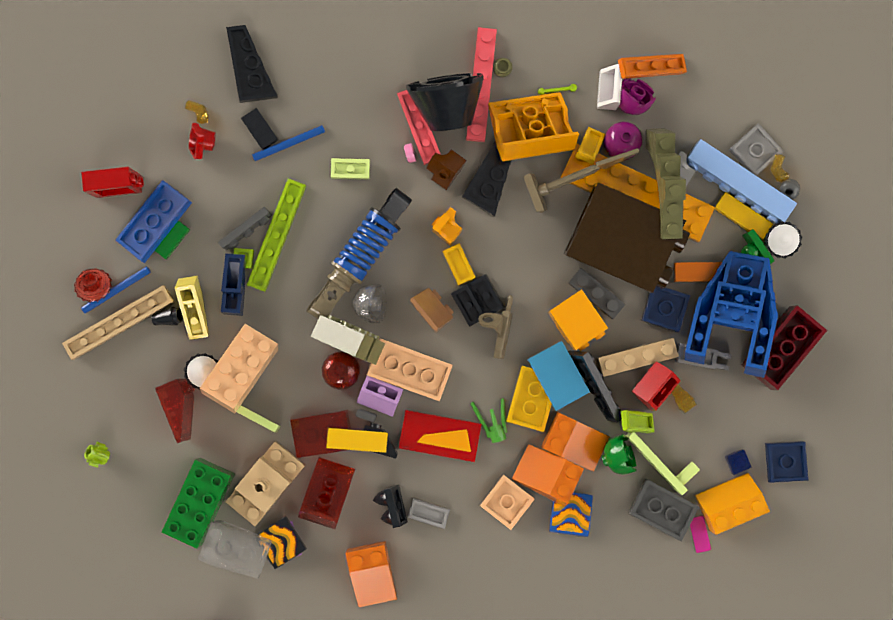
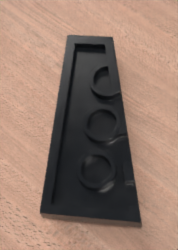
[226,25,278,103]
[462,141,512,217]
[568,350,622,423]

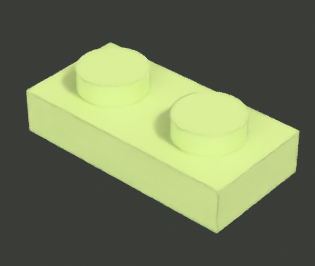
[331,158,370,179]

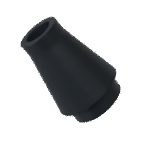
[152,307,183,326]

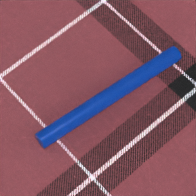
[252,125,325,161]
[81,266,151,314]

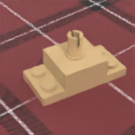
[226,441,306,527]

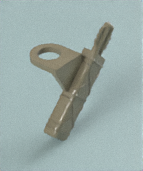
[478,295,513,359]

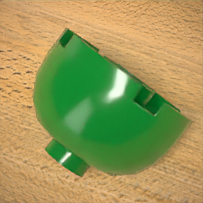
[602,434,637,475]

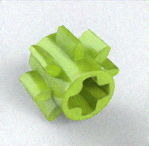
[84,442,110,468]

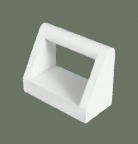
[597,64,622,110]

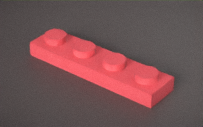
[397,90,440,165]

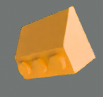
[695,473,770,535]

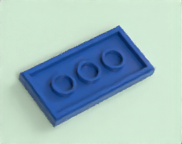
[116,180,192,263]

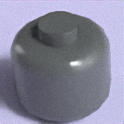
[779,179,800,200]

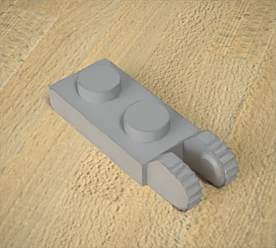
[675,343,732,371]

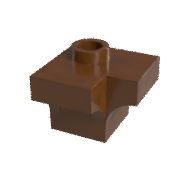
[426,149,467,190]

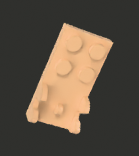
[366,338,453,401]

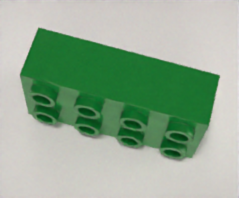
[161,458,235,549]

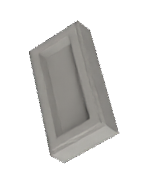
[407,498,450,529]

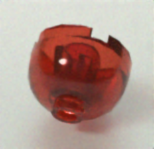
[322,352,360,390]

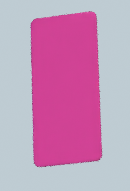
[690,516,711,553]

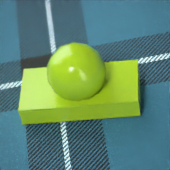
[621,410,655,433]

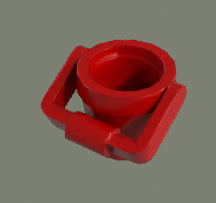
[189,123,216,159]

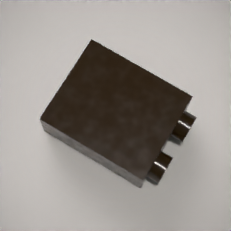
[564,182,690,293]

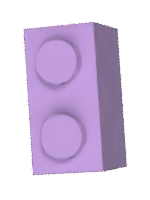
[357,375,403,417]

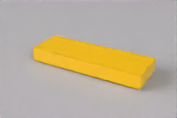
[715,192,773,240]
[326,428,388,453]

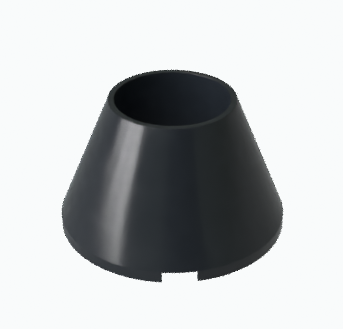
[406,73,484,131]

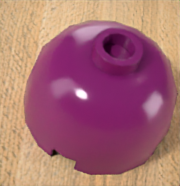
[619,78,656,115]
[603,121,642,161]

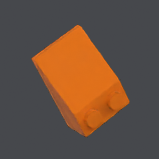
[541,412,610,472]
[512,444,584,506]
[345,541,397,607]

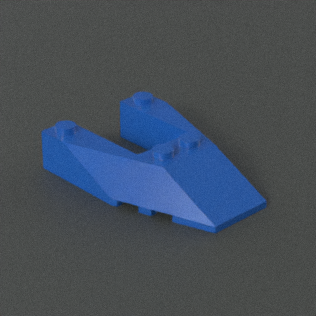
[684,251,778,378]

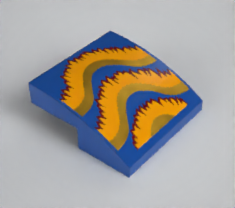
[549,493,593,537]

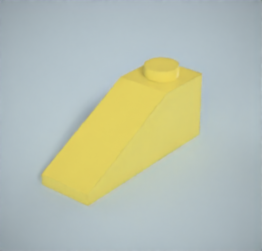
[175,276,209,340]

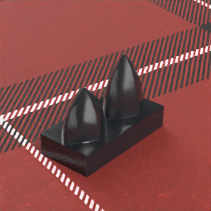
[373,484,408,528]

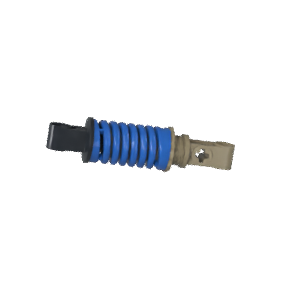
[306,187,412,319]

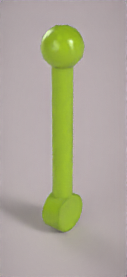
[538,84,577,95]

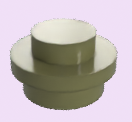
[493,58,512,77]

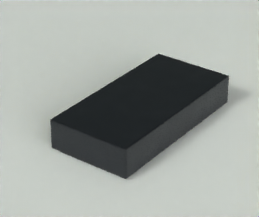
[241,108,278,150]

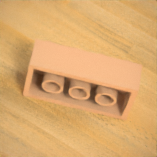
[200,324,278,414]

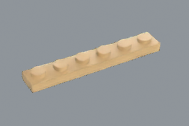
[62,285,175,360]

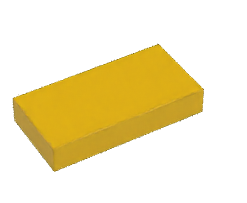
[575,127,605,165]
[442,243,476,286]

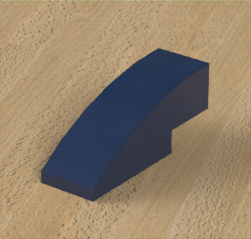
[221,254,246,316]

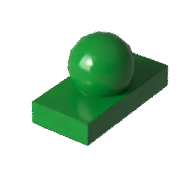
[741,229,775,264]

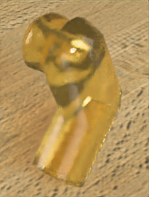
[185,100,209,124]
[771,154,790,182]

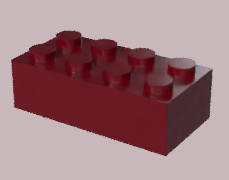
[741,305,828,390]

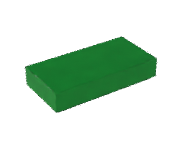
[155,220,190,260]

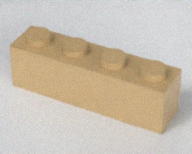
[595,338,679,377]

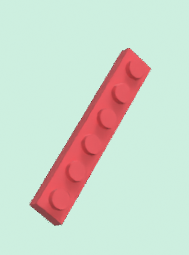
[466,27,497,142]

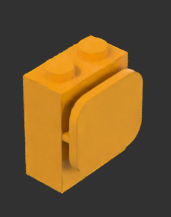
[548,289,608,351]

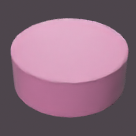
[404,143,416,163]

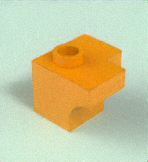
[432,207,462,246]

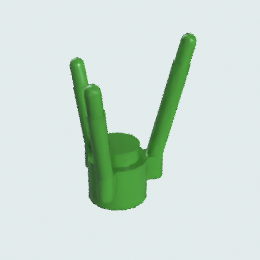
[471,398,508,443]

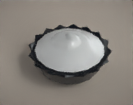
[765,221,803,259]
[184,353,218,390]

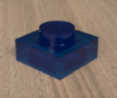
[725,449,752,475]

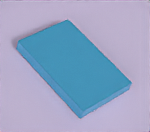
[527,341,590,411]

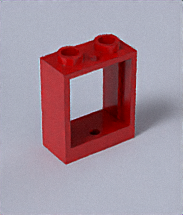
[81,167,144,198]

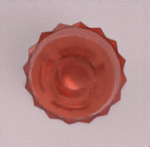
[74,268,112,303]

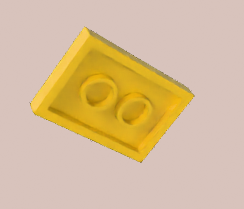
[506,366,552,432]

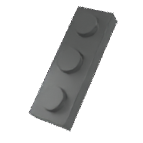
[218,207,272,250]
[568,268,626,319]

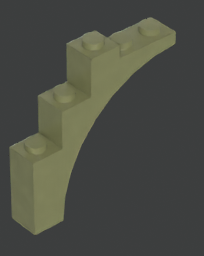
[645,128,686,239]

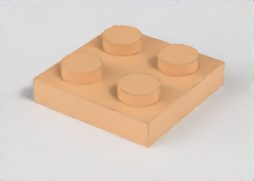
[480,474,535,530]

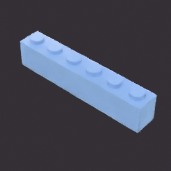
[686,139,797,224]

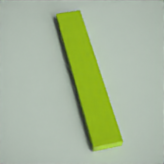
[247,178,306,292]

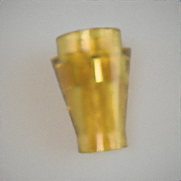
[671,384,697,414]

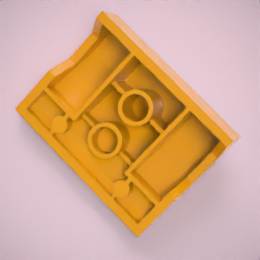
[488,92,579,161]

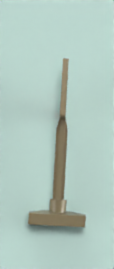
[523,148,639,213]

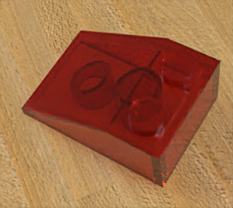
[155,378,194,443]
[290,409,351,458]
[298,457,355,529]

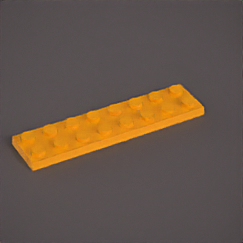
[560,143,715,242]

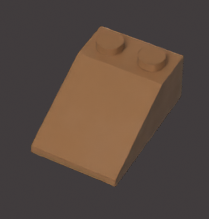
[410,288,454,333]

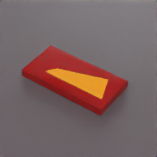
[399,410,482,462]

